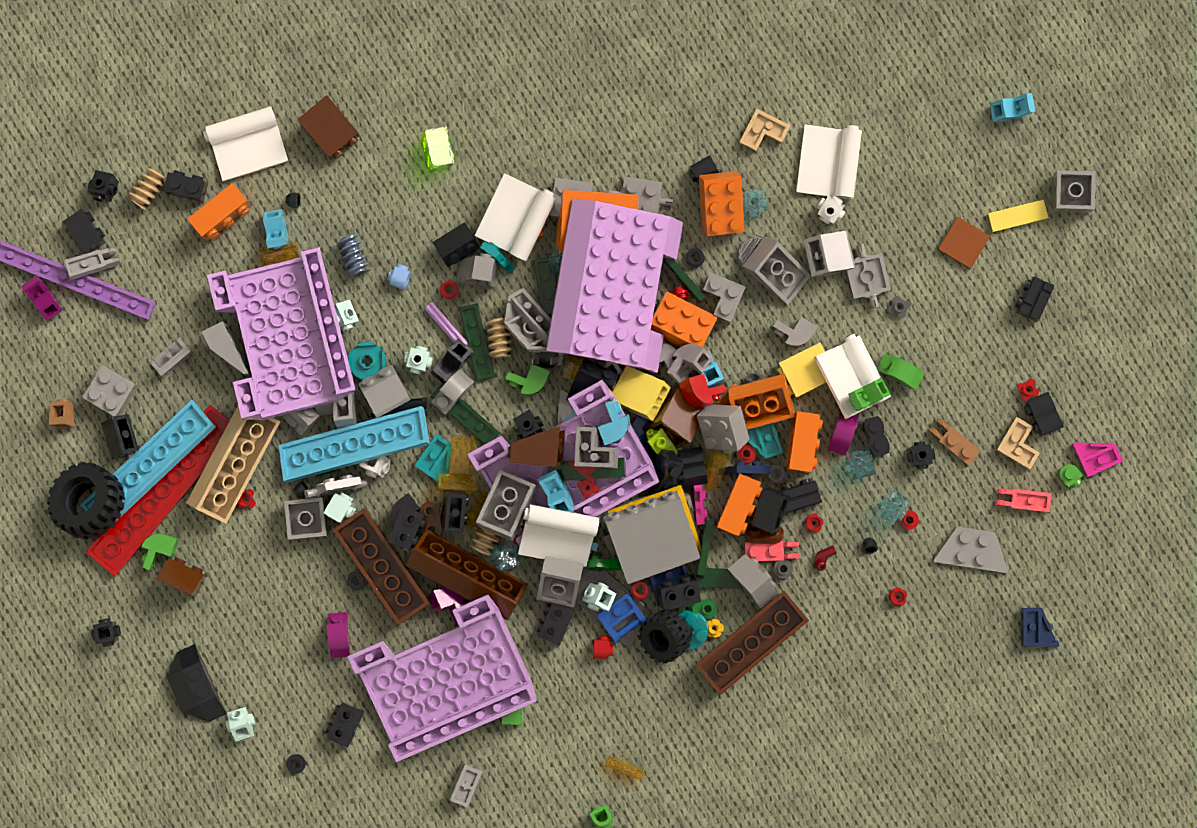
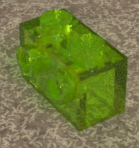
[420,127,456,172]

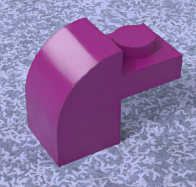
[21,275,63,321]
[827,410,859,456]
[428,587,466,626]
[327,612,350,658]

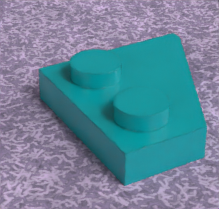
[480,241,515,274]
[747,423,784,459]
[414,434,452,486]

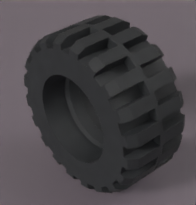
[47,462,125,540]

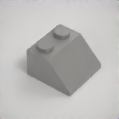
[358,365,411,418]
[536,556,583,607]

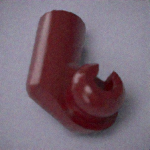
[814,545,837,571]

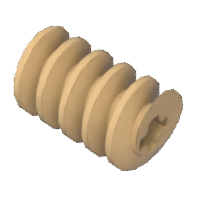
[128,168,166,211]
[487,318,513,358]
[470,528,500,556]

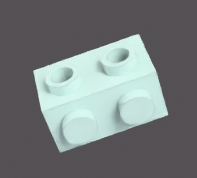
[323,492,356,523]

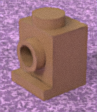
[49,399,76,429]

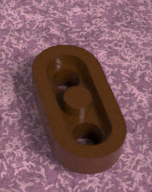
[420,502,442,536]
[745,524,784,544]

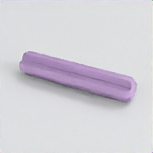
[425,302,468,345]

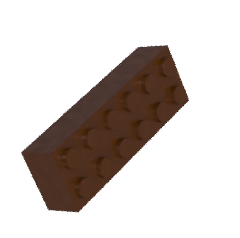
[333,508,431,626]
[406,529,528,621]
[695,591,809,695]

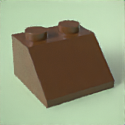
[156,557,206,596]

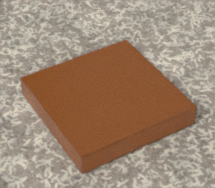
[938,217,990,269]

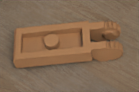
[928,418,981,466]

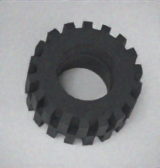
[638,610,692,663]

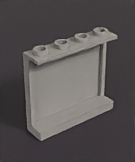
[604,491,701,584]

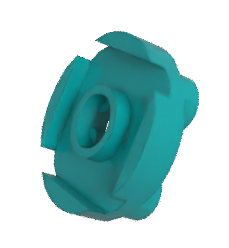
[348,342,387,380]
[678,610,709,650]

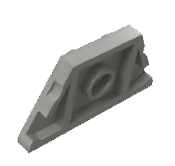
[933,527,1008,573]

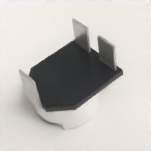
[532,352,563,369]

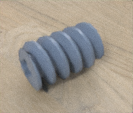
[337,233,371,276]

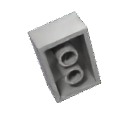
[476,470,536,542]

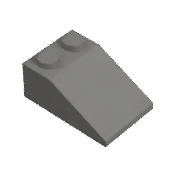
[742,236,811,305]
[201,321,252,378]

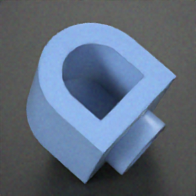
[387,264,412,290]

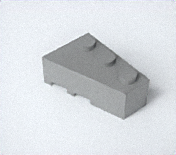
[456,253,497,288]

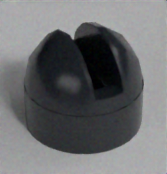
[285,192,301,208]
[294,481,310,498]
[862,537,878,554]

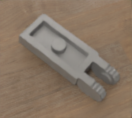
[63,248,121,280]

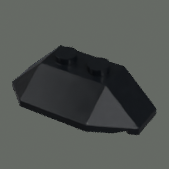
[167,644,227,722]

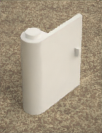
[203,106,288,182]
[796,124,862,199]
[475,173,556,261]
[814,334,891,419]
[518,505,599,567]

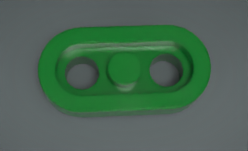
[586,556,622,571]
[679,599,717,619]

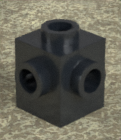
[88,170,119,202]
[513,409,544,439]
[907,441,935,470]
[92,618,121,647]

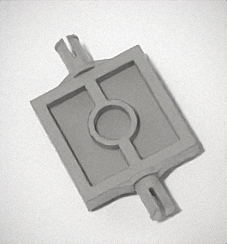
[609,177,673,214]
[846,244,891,309]
[304,475,367,498]

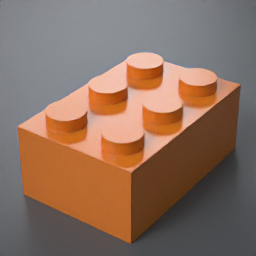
[699,171,745,236]
[188,183,251,242]
[651,291,718,347]
[728,374,795,430]
[785,411,823,474]
[716,474,763,537]

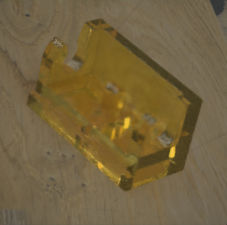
[450,435,477,476]

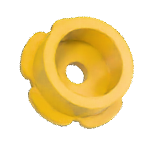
[707,619,724,638]

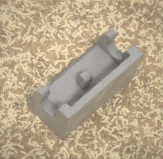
[150,337,193,377]
[447,762,483,808]

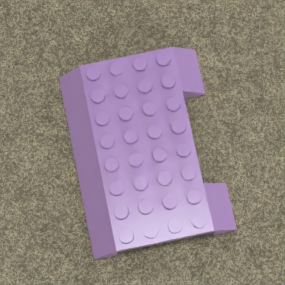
[546,199,683,373]
[207,247,356,420]
[467,380,659,546]
[348,595,537,762]

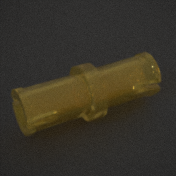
[605,755,645,782]

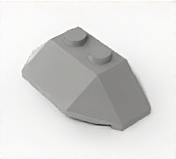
[504,288,551,352]

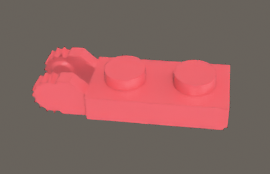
[996,489,1052,513]
[745,541,799,561]

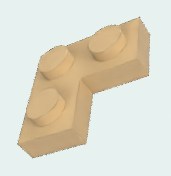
[739,109,791,152]
[996,417,1040,470]

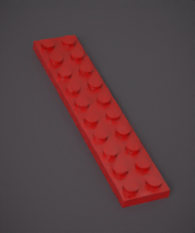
[85,404,230,576]

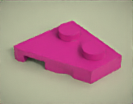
[1072,442,1123,477]
[693,485,708,525]

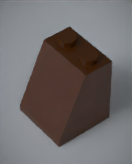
[297,95,359,160]
[642,385,704,449]
[508,426,566,467]

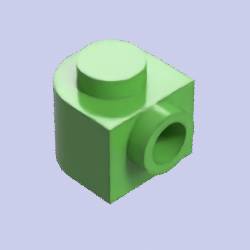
[1058,464,1083,488]
[589,804,613,828]

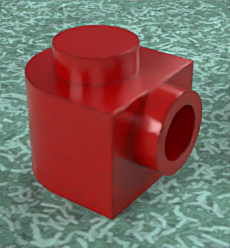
[593,636,613,660]

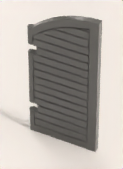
[576,555,645,648]

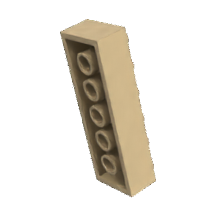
[186,406,280,524]

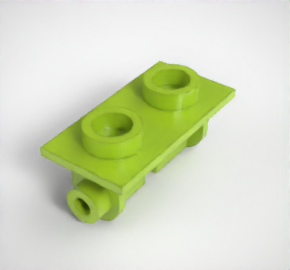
[646,428,678,455]

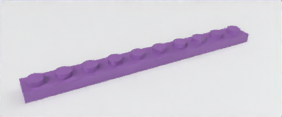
[0,240,156,320]

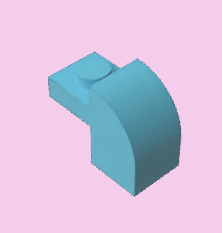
[990,93,1035,122]
[263,209,289,249]
[698,351,725,388]
[598,399,630,445]
[538,470,574,512]

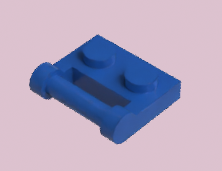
[596,593,646,643]

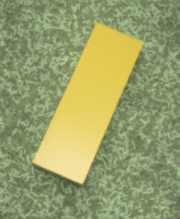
[987,200,1048,233]

